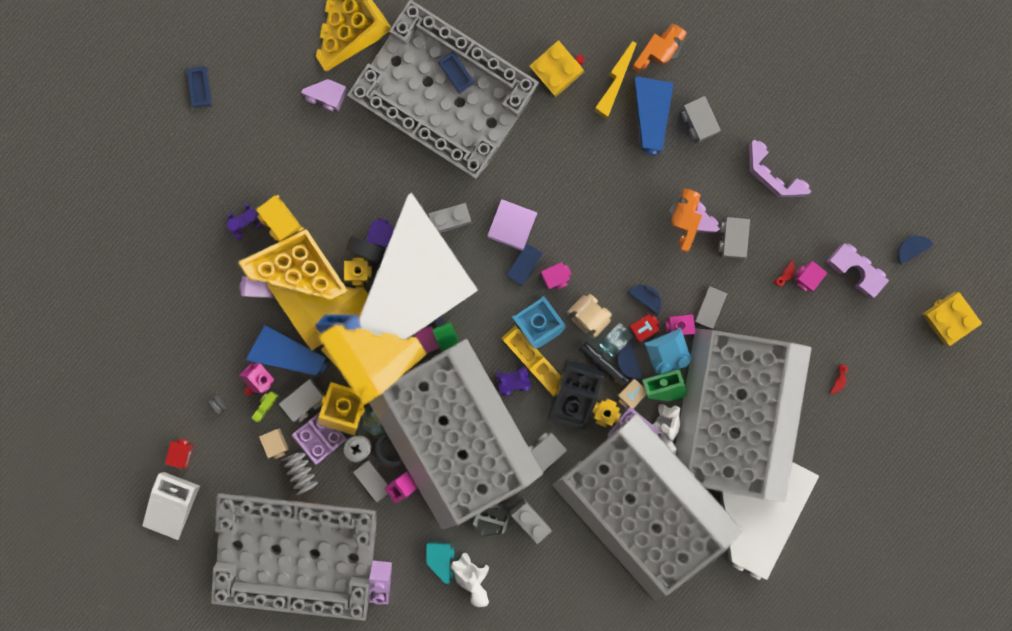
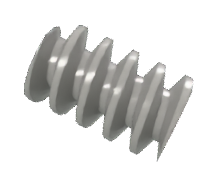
[344,435,372,462]
[281,452,318,495]

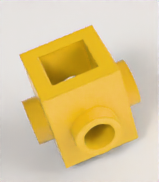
[344,258,372,286]
[592,398,621,427]

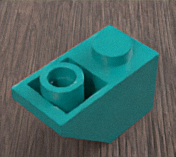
[426,541,454,584]

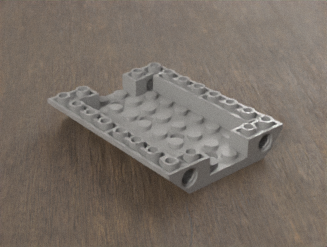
[347,0,539,179]
[675,328,811,502]
[368,339,543,530]
[552,413,742,600]
[211,494,376,621]

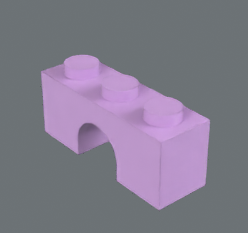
[826,243,889,299]

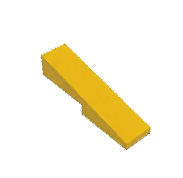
[594,41,637,120]
[501,326,561,396]

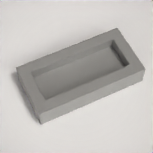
[694,286,727,329]
[353,460,388,502]

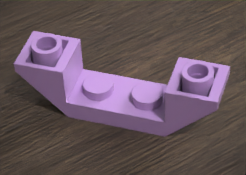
[749,140,811,197]

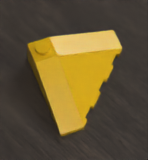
[316,0,391,72]
[239,229,347,301]
[266,283,369,350]
[319,325,427,404]

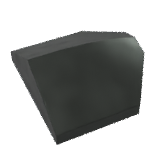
[471,503,513,537]

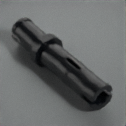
[579,341,629,388]

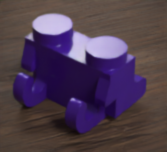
[226,203,264,240]
[496,365,531,396]

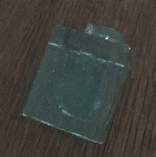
[600,323,633,357]
[363,405,385,435]

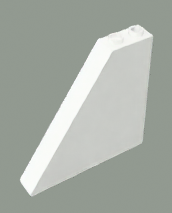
[359,193,478,339]
[720,430,819,580]

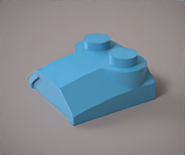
[512,296,566,349]
[645,328,692,375]

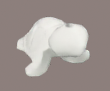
[652,404,681,454]
[451,553,489,607]

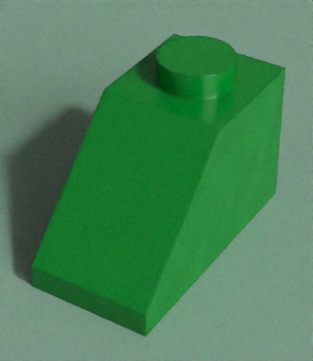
[433,323,459,352]
[643,369,687,402]

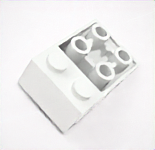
[142,472,200,540]

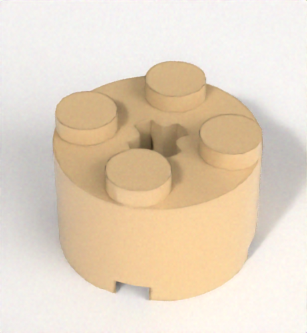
[567,294,612,339]

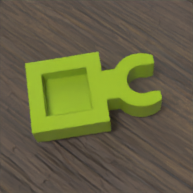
[251,391,279,422]

